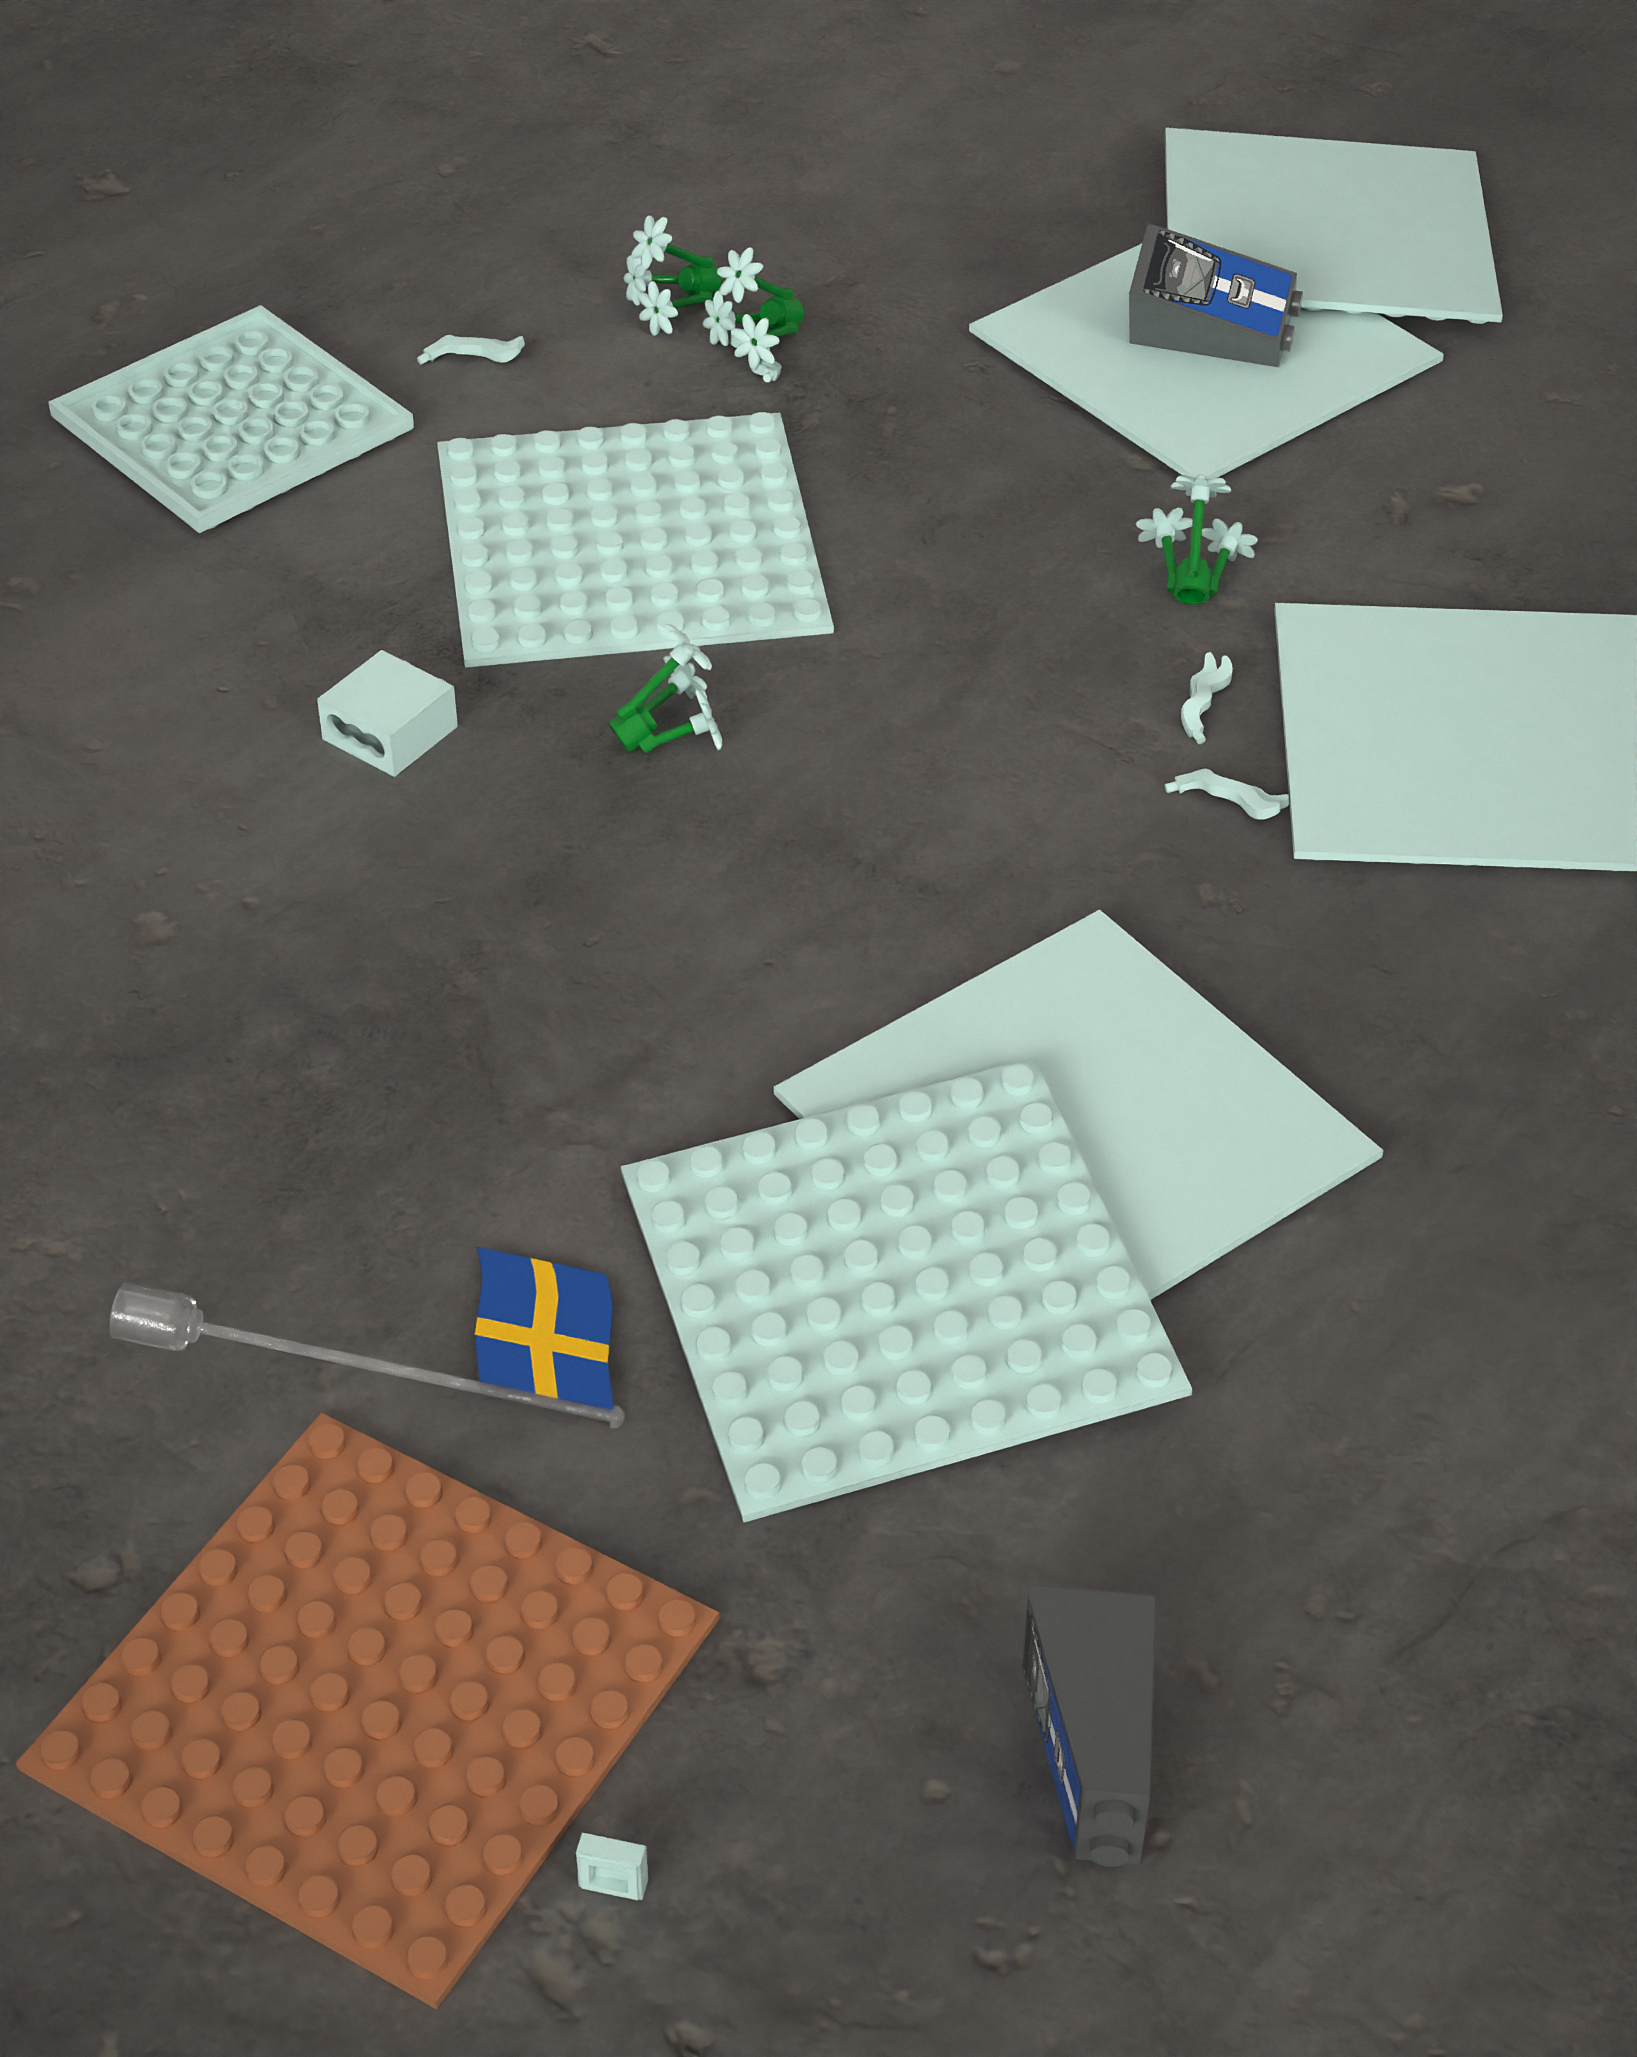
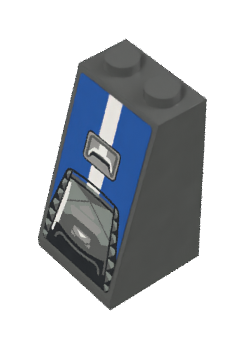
[1129,224,1303,367]
[1022,1584,1156,1867]

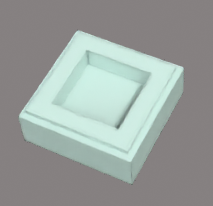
[576,1832,648,1900]

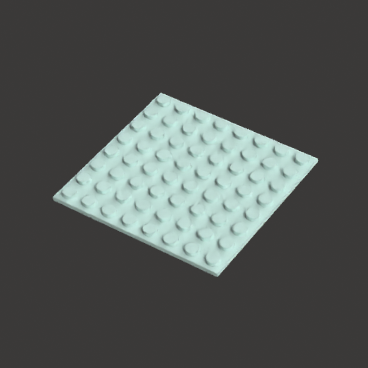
[1165,128,1502,324]
[969,244,1444,480]
[437,412,834,668]
[1274,603,1637,871]
[774,909,1383,1300]
[621,1057,1192,1523]

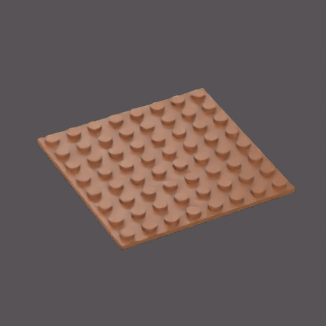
[16,1412,720,2009]

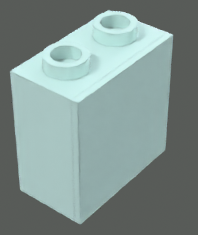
[317,650,458,777]

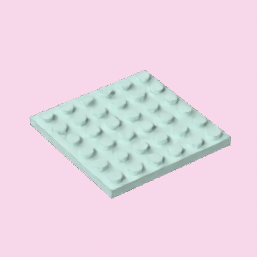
[49,305,414,533]

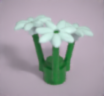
[623,215,722,336]
[703,247,804,370]
[1136,474,1258,605]
[608,624,722,754]

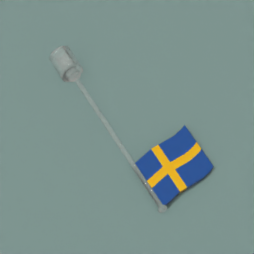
[110,1247,625,1428]

